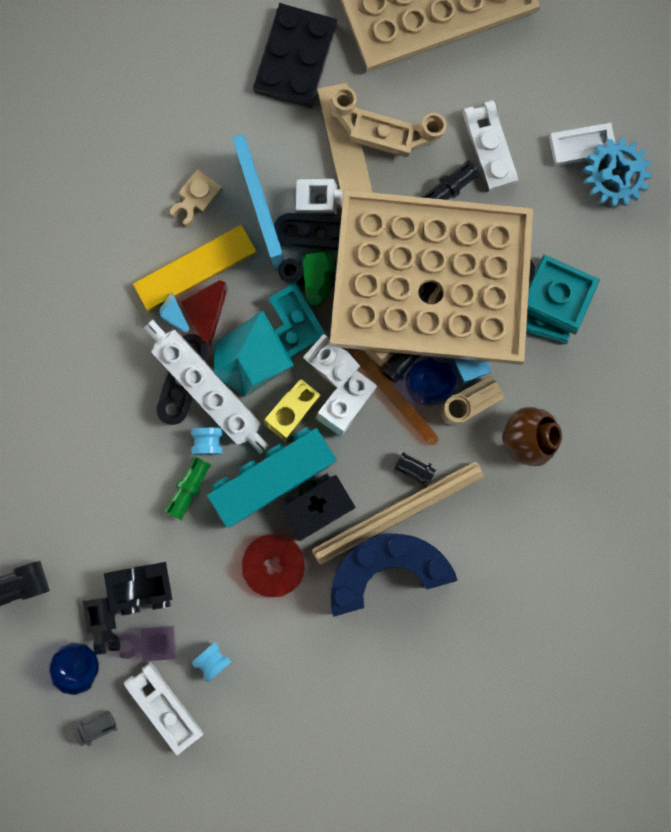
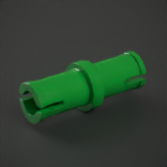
[164,456,211,521]

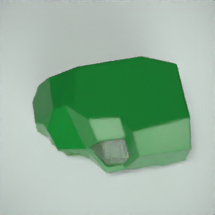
[302,252,336,306]

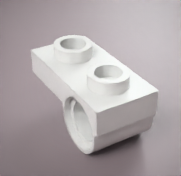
[315,371,377,437]

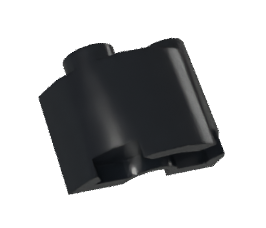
[104,562,173,616]

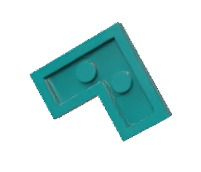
[269,283,327,359]

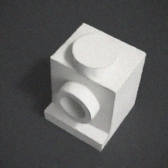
[296,179,343,216]
[303,334,360,389]

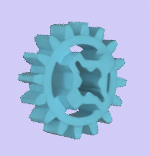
[582,138,653,207]

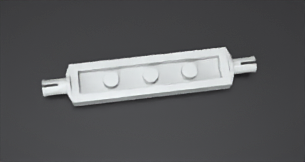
[143,320,269,454]

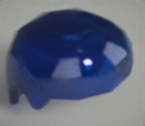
[405,358,457,406]
[49,642,99,695]

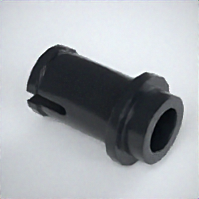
[278,258,304,285]
[382,353,421,384]
[394,452,436,486]

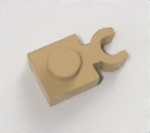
[170,169,223,227]

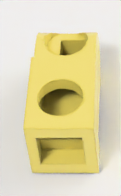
[264,379,321,443]

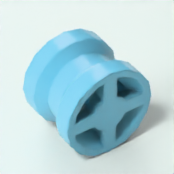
[191,428,223,455]
[191,642,232,683]

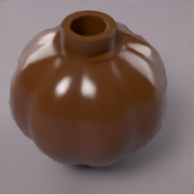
[502,407,562,466]

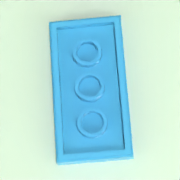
[232,134,284,271]

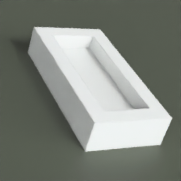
[549,123,616,166]

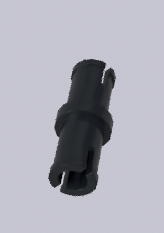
[421,160,479,200]

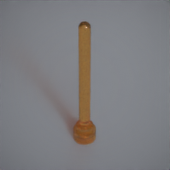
[329,337,438,445]

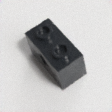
[281,473,356,541]

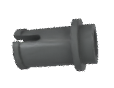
[73,711,118,746]

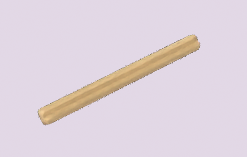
[312,462,484,565]

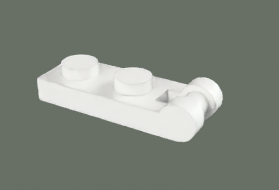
[463,100,519,192]
[124,662,204,755]

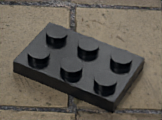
[253,3,338,109]

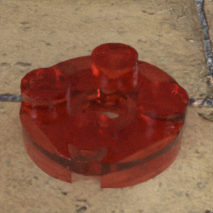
[242,534,305,598]

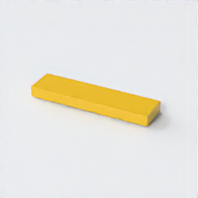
[133,225,257,312]

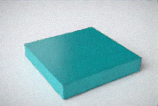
[527,254,601,335]

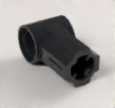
[0,561,50,606]

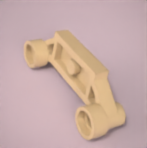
[330,86,447,158]

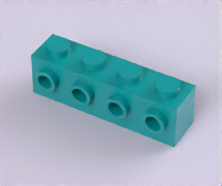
[207,427,337,528]

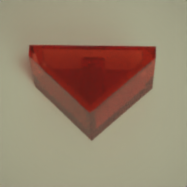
[181,280,228,347]

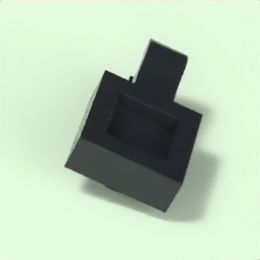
[82,597,121,655]

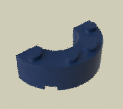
[331,533,458,617]

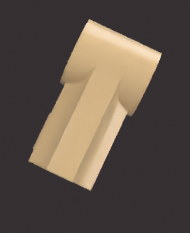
[440,376,504,426]

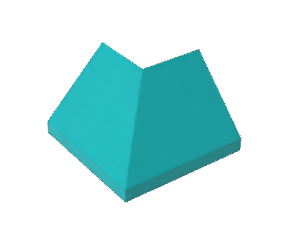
[214,311,294,397]

